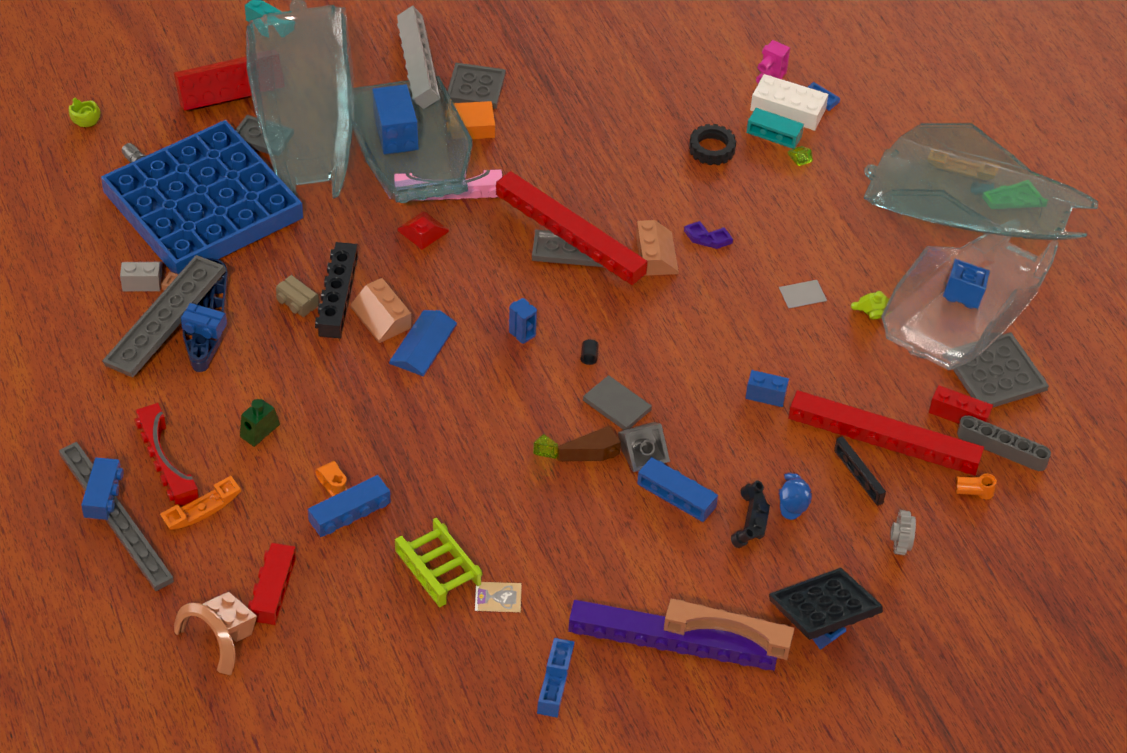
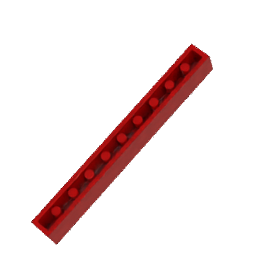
[496,171,648,285]
[788,390,984,476]

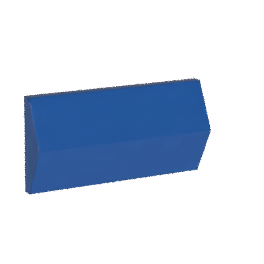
[389,310,457,377]

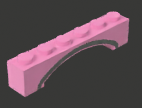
[394,170,502,201]

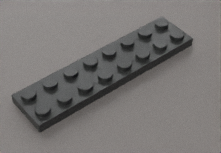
[102,255,226,378]

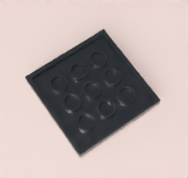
[769,568,883,640]

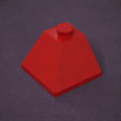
[397,211,449,250]

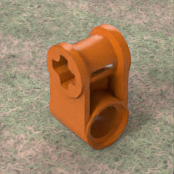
[315,461,347,497]

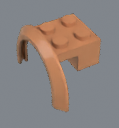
[174,592,257,675]

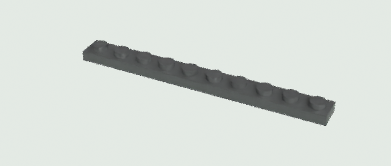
[59,442,174,591]

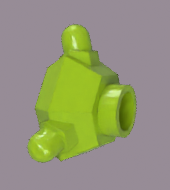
[851,291,891,320]

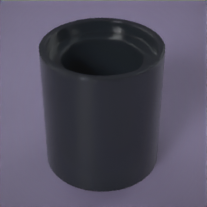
[580,339,599,365]

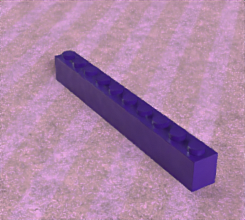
[568,600,777,671]

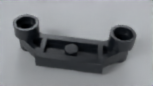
[731,480,770,548]

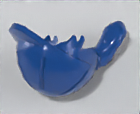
[778,473,812,520]

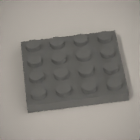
[944,332,1049,407]

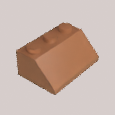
[636,220,678,276]
[350,278,412,343]

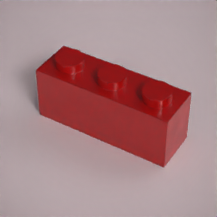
[929,385,993,424]

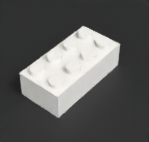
[750,74,829,131]

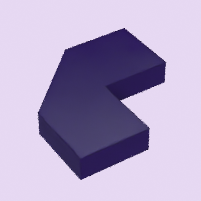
[684,221,733,249]

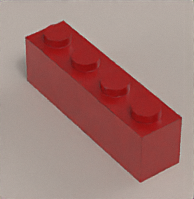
[248,543,296,625]

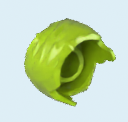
[69,97,101,127]

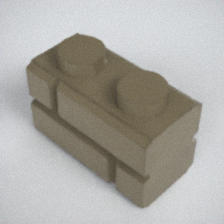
[276,275,319,317]

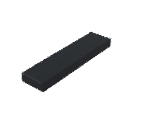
[834,436,886,506]

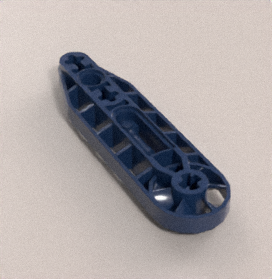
[183,258,228,372]

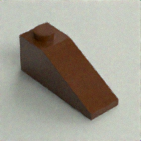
[557,426,621,461]

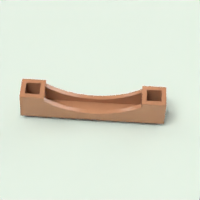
[664,598,794,660]

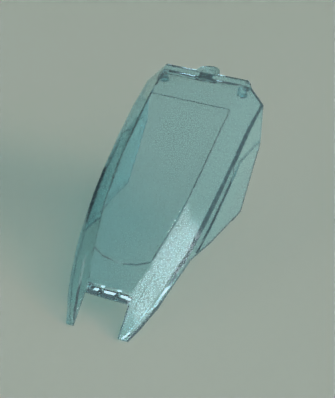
[246,0,354,199]
[863,123,1098,240]

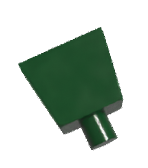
[240,399,280,447]

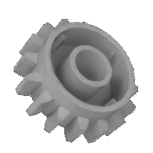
[891,510,916,555]

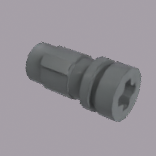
[121,143,146,163]

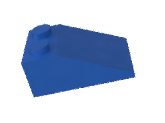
[943,258,990,309]

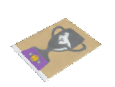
[475,582,521,612]

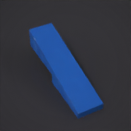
[537,638,575,718]

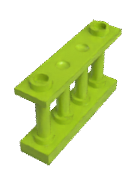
[395,518,482,608]

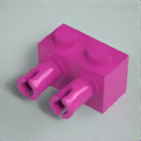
[756,40,790,84]

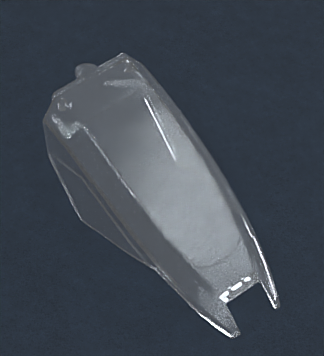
[881,221,1058,370]

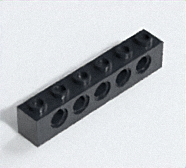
[315,242,358,339]

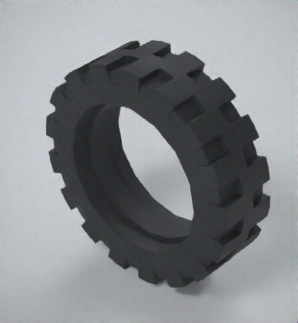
[689,124,736,165]

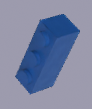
[81,457,124,520]

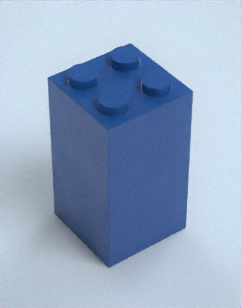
[372,84,419,154]

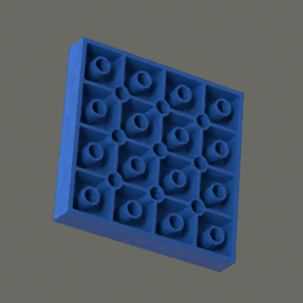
[101,120,303,274]

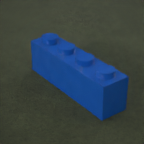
[637,457,718,522]
[308,475,391,537]

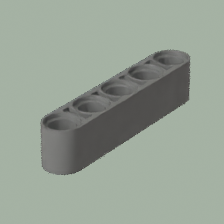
[957,416,1051,471]

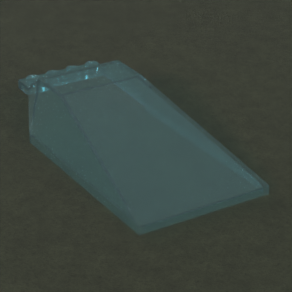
[338,76,473,203]

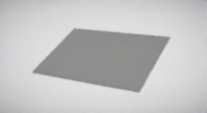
[779,280,827,308]

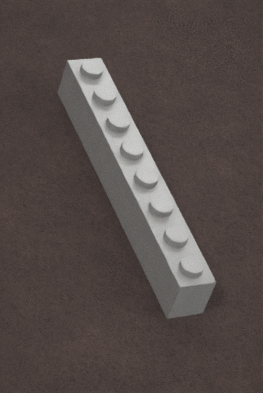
[397,6,440,110]

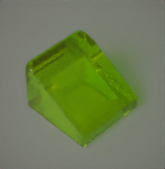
[787,146,813,166]
[533,434,558,459]

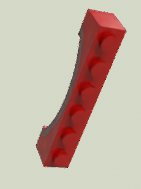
[134,403,199,507]

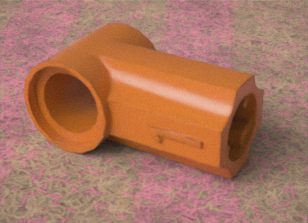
[956,473,997,500]

